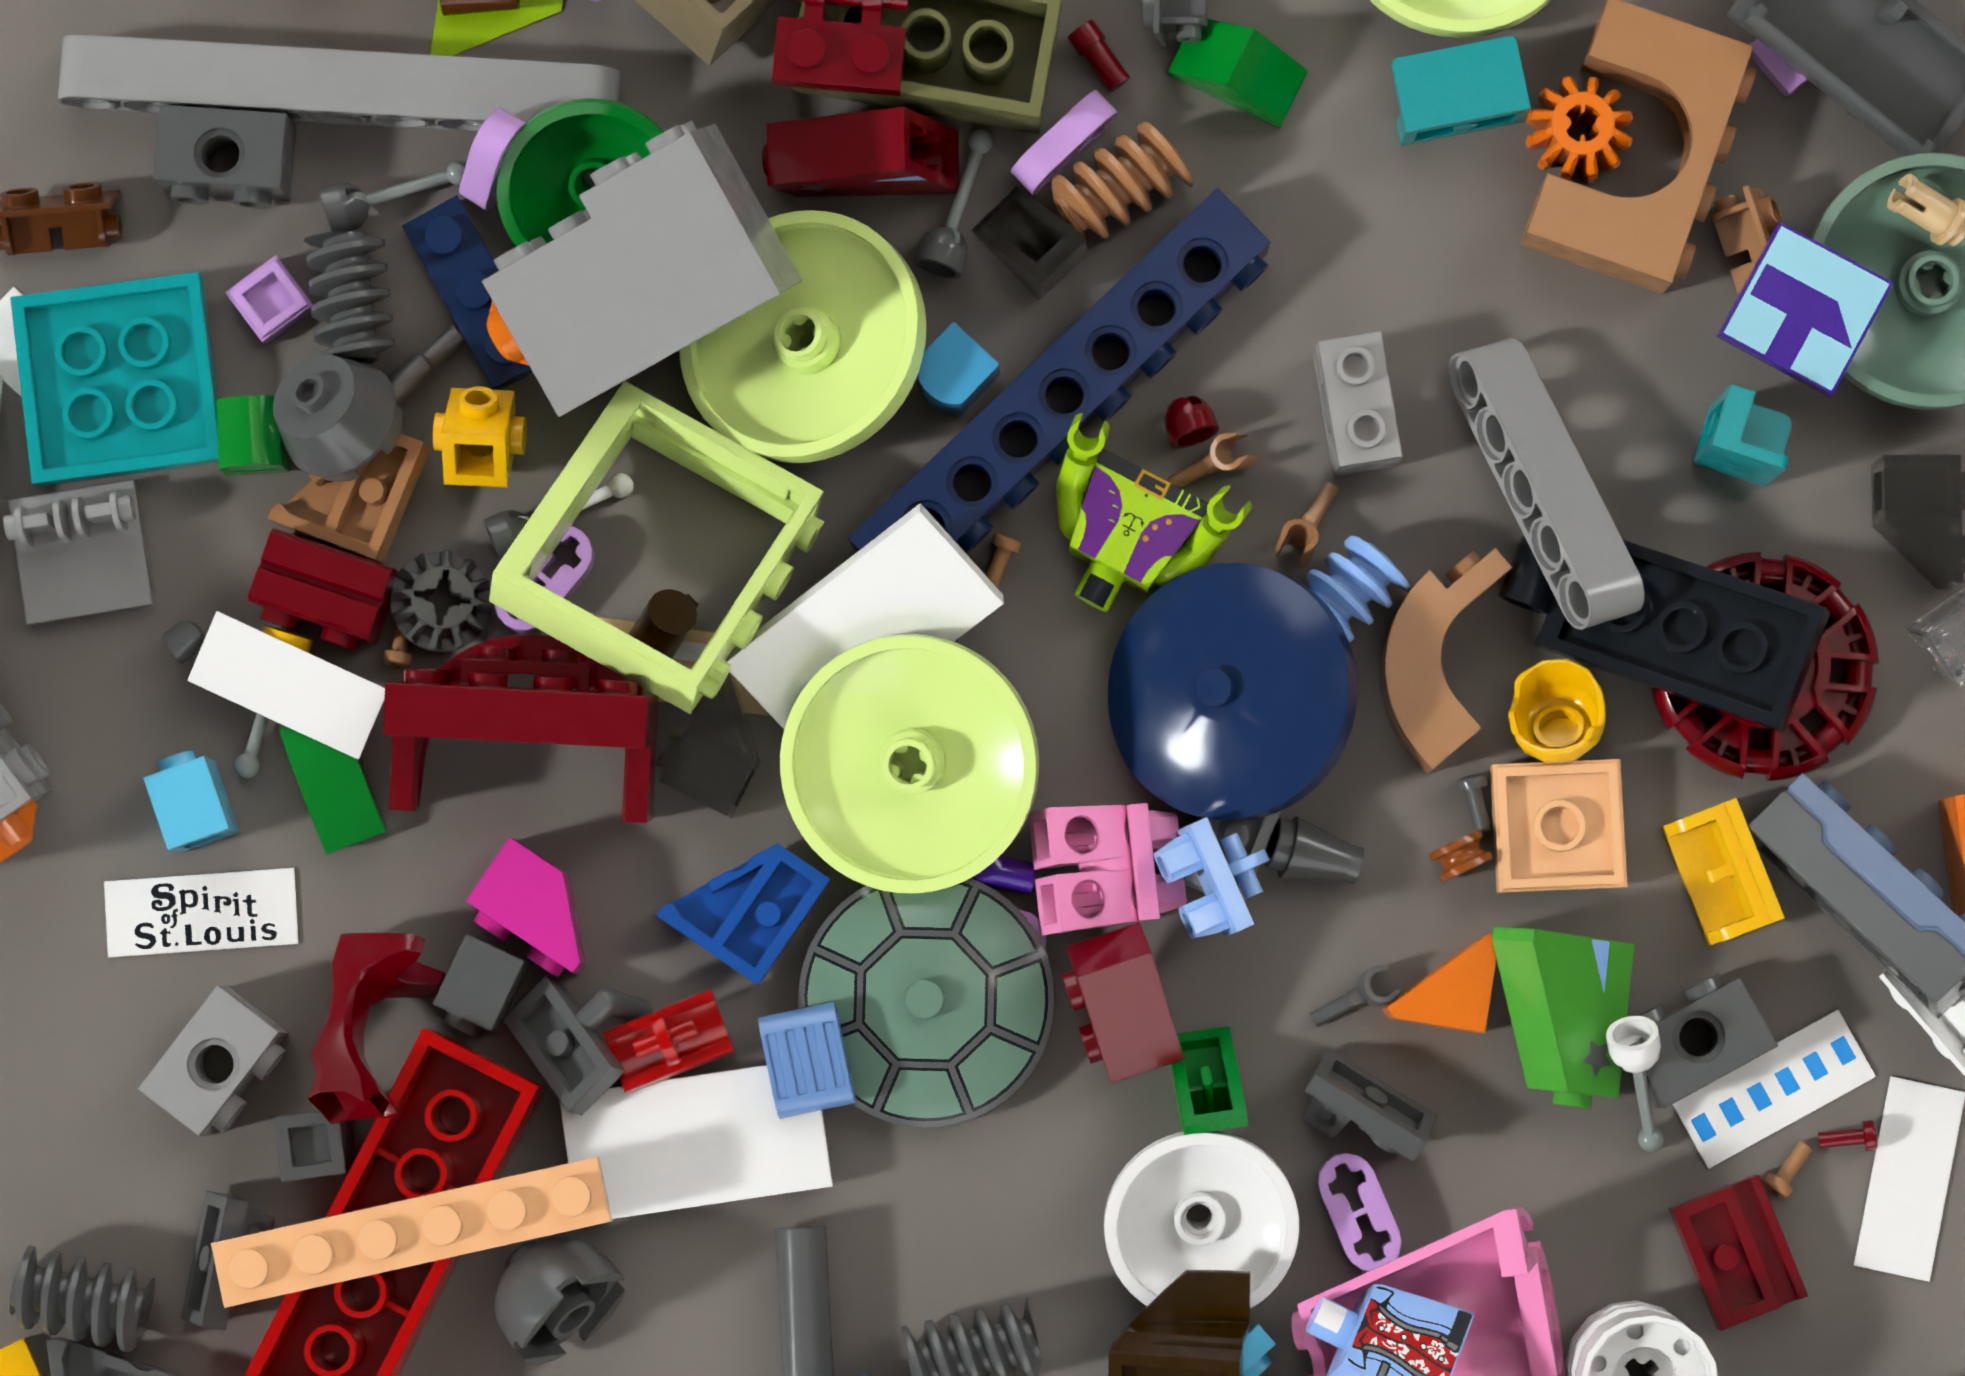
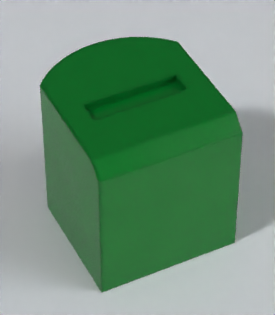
[216,395,291,476]

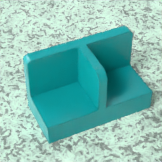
[1391,36,1531,146]
[1692,384,1792,486]

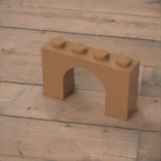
[1520,0,1757,294]

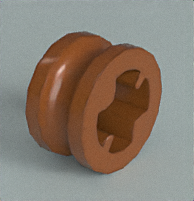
[1428,829,1494,883]

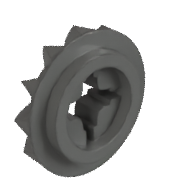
[390,550,493,652]

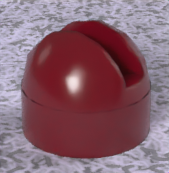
[1164,395,1219,448]

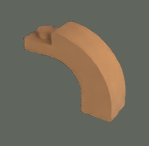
[1380,548,1512,774]

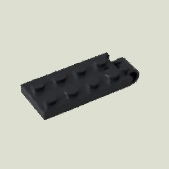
[1499,536,1830,733]

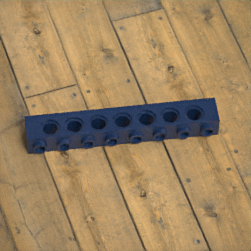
[849,188,1271,553]

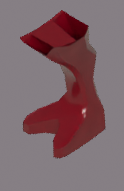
[308,933,446,1124]

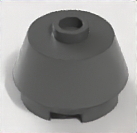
[273,354,403,482]

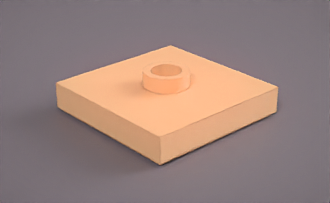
[1490,759,1628,894]

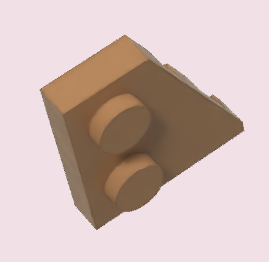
[267,433,431,564]

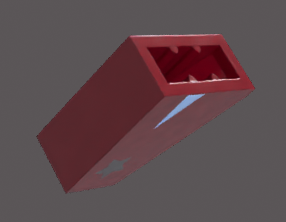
[762,107,959,197]

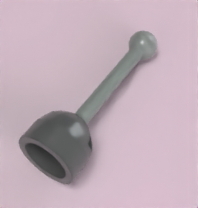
[913,129,993,279]
[318,160,466,232]

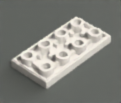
[725,503,1004,729]
[560,1065,833,1219]

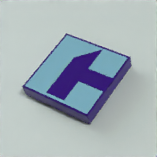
[1716,222,1894,397]

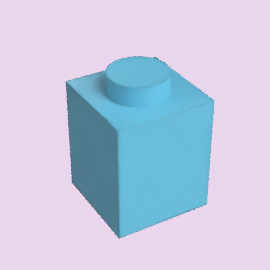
[143,750,240,854]

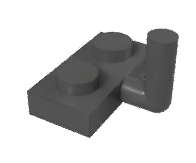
[503,976,653,1116]

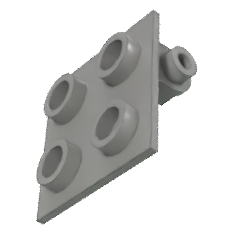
[3,480,153,625]

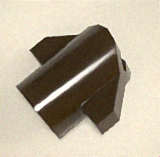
[628,589,699,659]

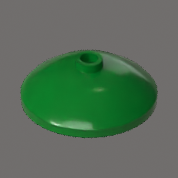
[497,98,665,247]

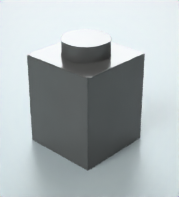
[433,934,531,1038]

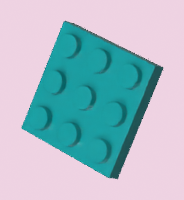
[10,272,219,487]

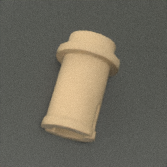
[1887,173,1965,246]

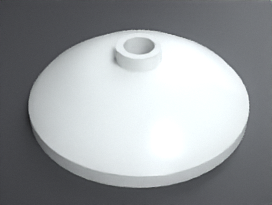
[1104,1131,1299,1309]

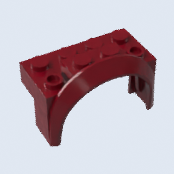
[383,634,659,823]

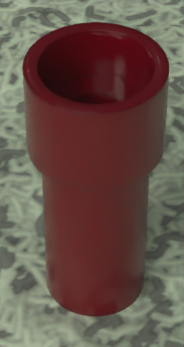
[1068,19,1131,92]

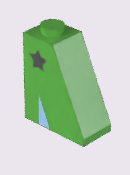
[1492,927,1634,1109]

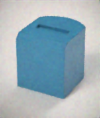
[917,321,1000,415]

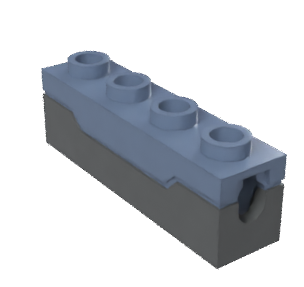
[1748,773,1965,1019]

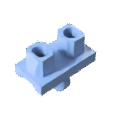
[1153,817,1270,939]

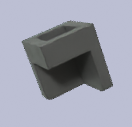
[273,1111,356,1182]

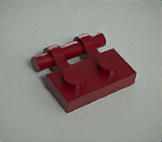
[772,0,909,96]

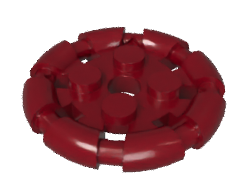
[1651,552,1879,781]

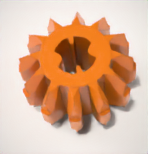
[1525,76,1633,184]

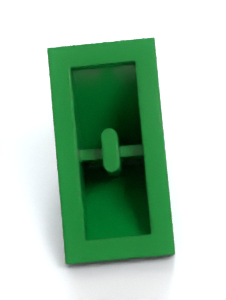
[1167,19,1308,129]
[1170,1026,1249,1135]

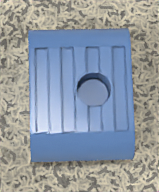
[758,1001,856,1119]

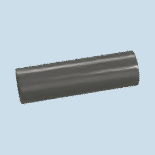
[775,1226,834,1376]

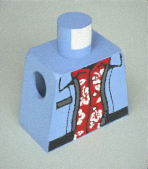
[1306,1284,1475,1376]

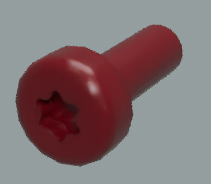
[1818,1120,1878,1151]

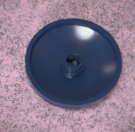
[1108,563,1357,821]

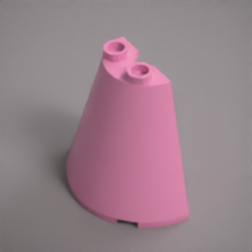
[1292,1207,1566,1376]

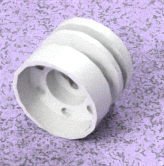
[1565,1300,1717,1376]

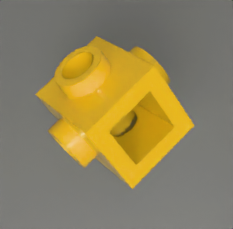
[433,386,527,488]

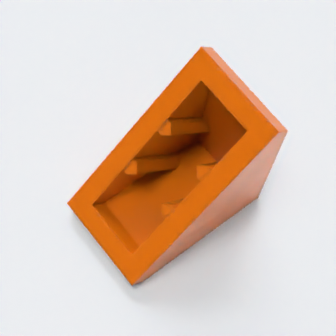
[1382,932,1497,1034]

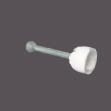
[1606,1016,1664,1152]

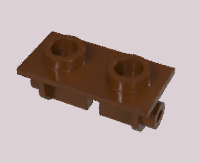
[0,182,122,256]

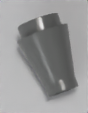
[1264,816,1364,884]

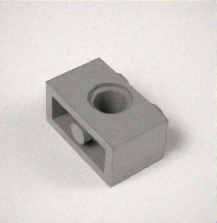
[1313,331,1403,477]
[138,985,289,1136]

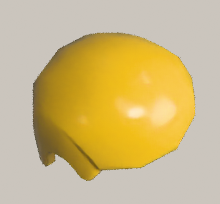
[1508,658,1606,763]

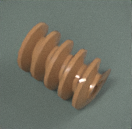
[1051,121,1193,252]

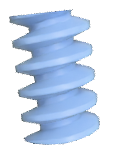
[1306,535,1411,642]

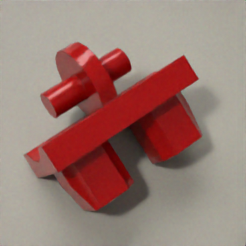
[602,990,735,1094]

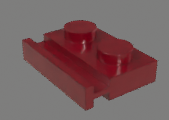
[1668,1174,1808,1331]

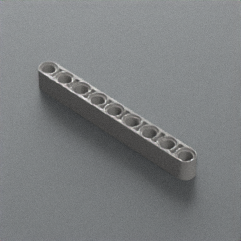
[58,35,621,132]

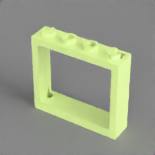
[489,381,824,714]

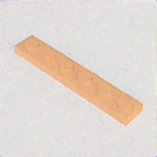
[211,1157,613,1308]

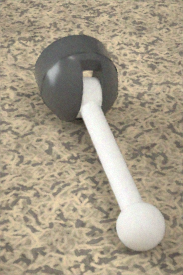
[483,473,634,560]

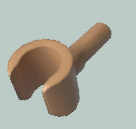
[1167,433,1258,488]
[1274,482,1339,569]

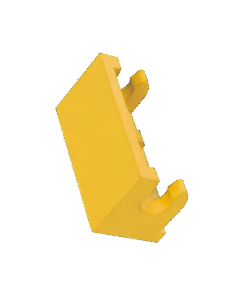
[1661,798,1785,946]

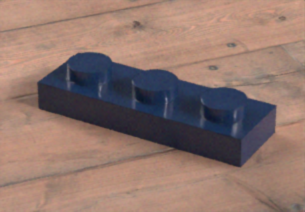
[402,195,533,390]

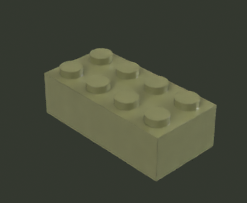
[791,0,1062,134]

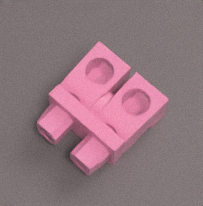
[1028,803,1187,936]

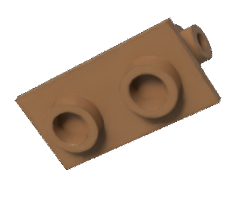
[1711,185,1784,295]

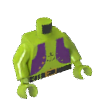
[1055,413,1252,612]

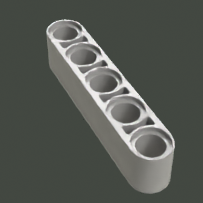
[1448,338,1645,630]

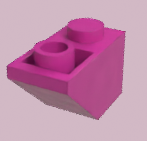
[466,837,586,977]

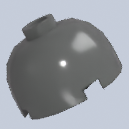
[494,1237,625,1365]

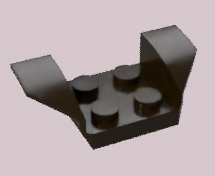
[1108,1270,1251,1376]

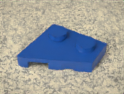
[656,843,832,986]

